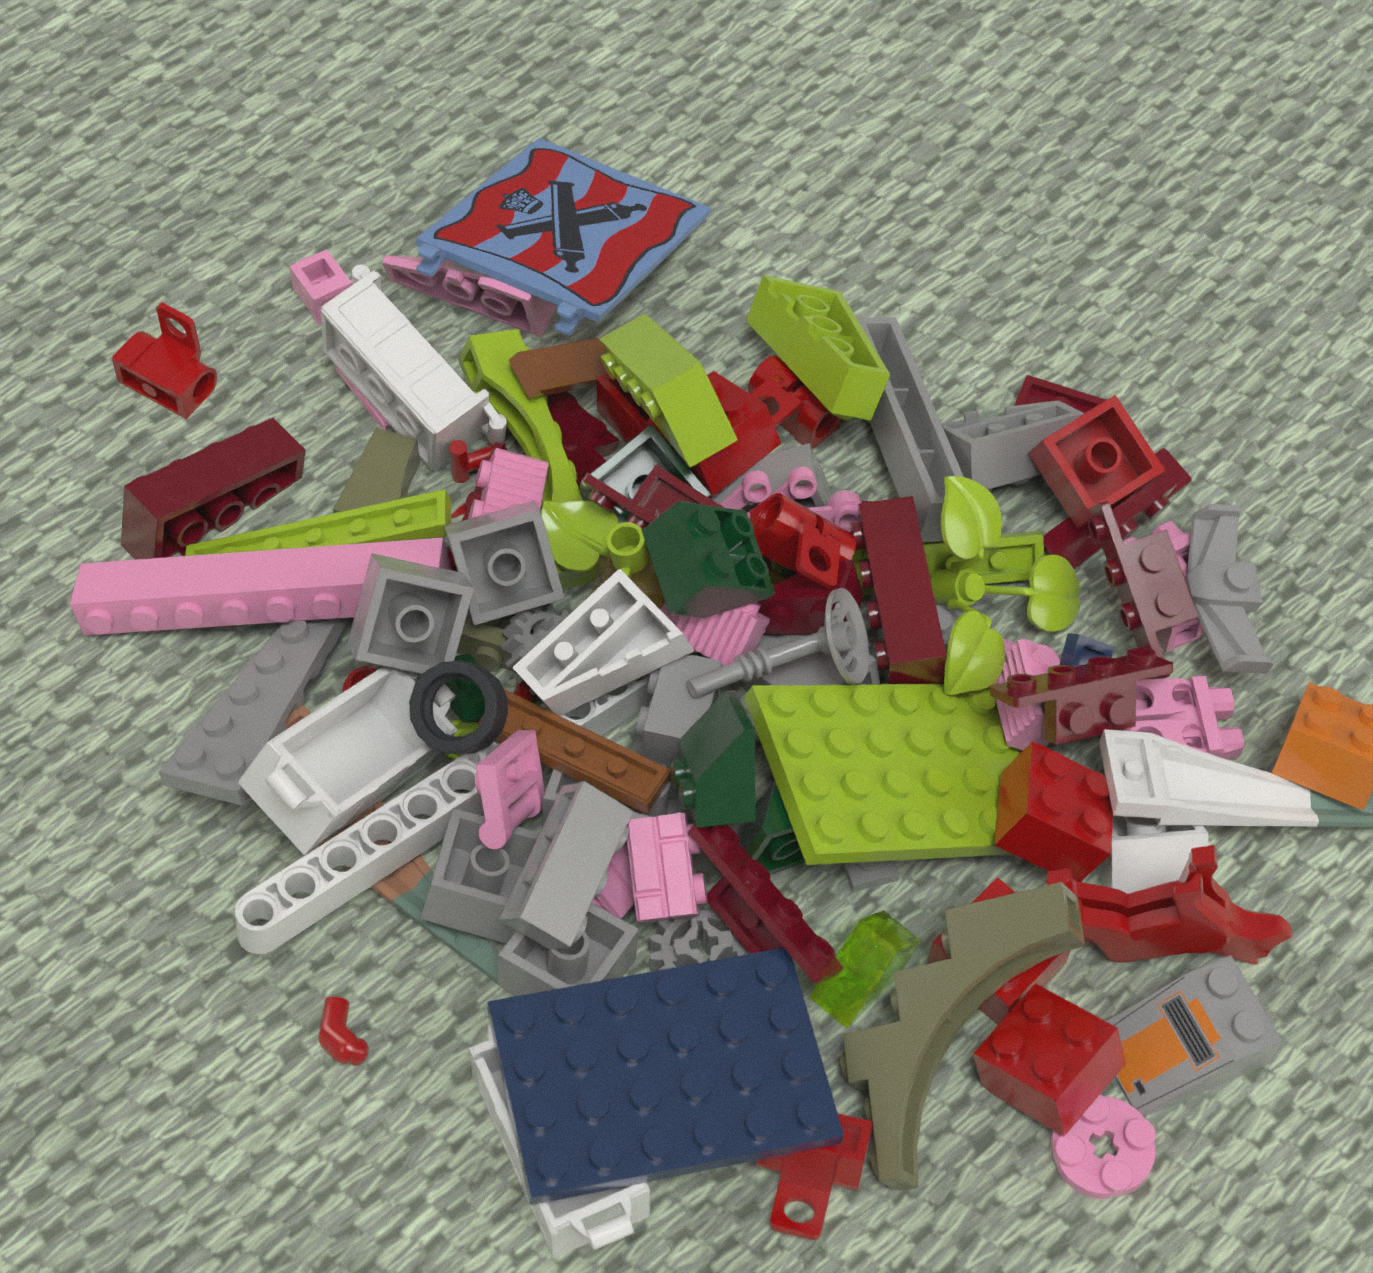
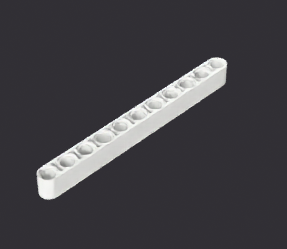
[235,672,651,954]

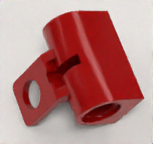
[111,302,217,420]
[748,355,841,449]
[749,493,857,589]
[756,1113,873,1240]

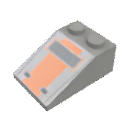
[1106,955,1283,1117]

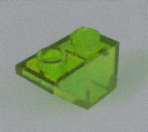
[809,910,922,1029]

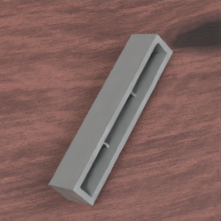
[857,317,964,542]

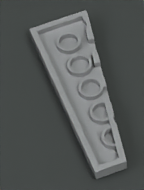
[158,617,350,806]

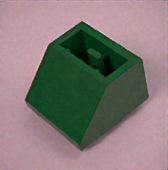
[642,501,775,618]

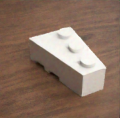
[512,568,694,716]

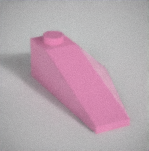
[382,255,558,337]

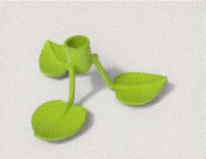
[931,476,1081,695]
[541,501,649,685]

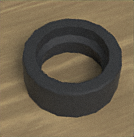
[409,661,508,754]

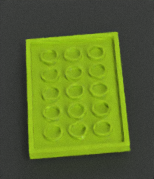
[744,684,1019,865]

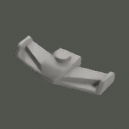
[1185,504,1273,674]

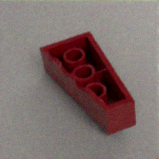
[121,418,306,560]
[850,496,947,684]

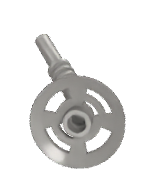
[687,588,869,698]

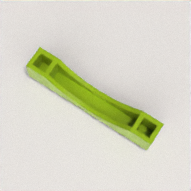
[458,329,607,589]

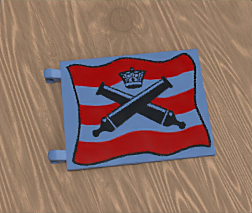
[416,138,711,336]

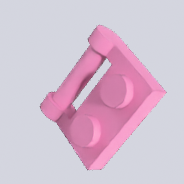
[475,730,545,850]

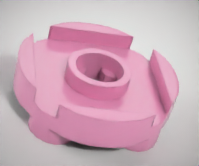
[1050,1094,1156,1199]

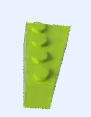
[746,275,890,421]
[599,313,738,467]

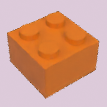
[1272,682,1373,810]

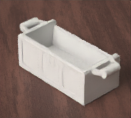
[321,264,507,472]
[238,666,457,856]
[469,994,650,1258]

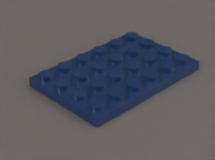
[487,948,844,1205]

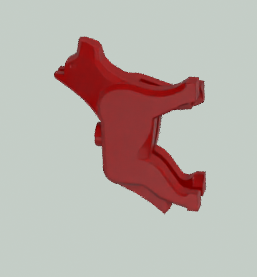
[1047,845,1292,964]

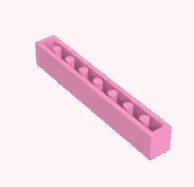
[70,538,452,636]

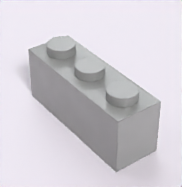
[499,781,633,949]

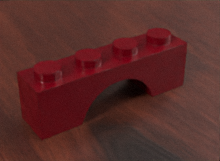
[663,560,863,635]

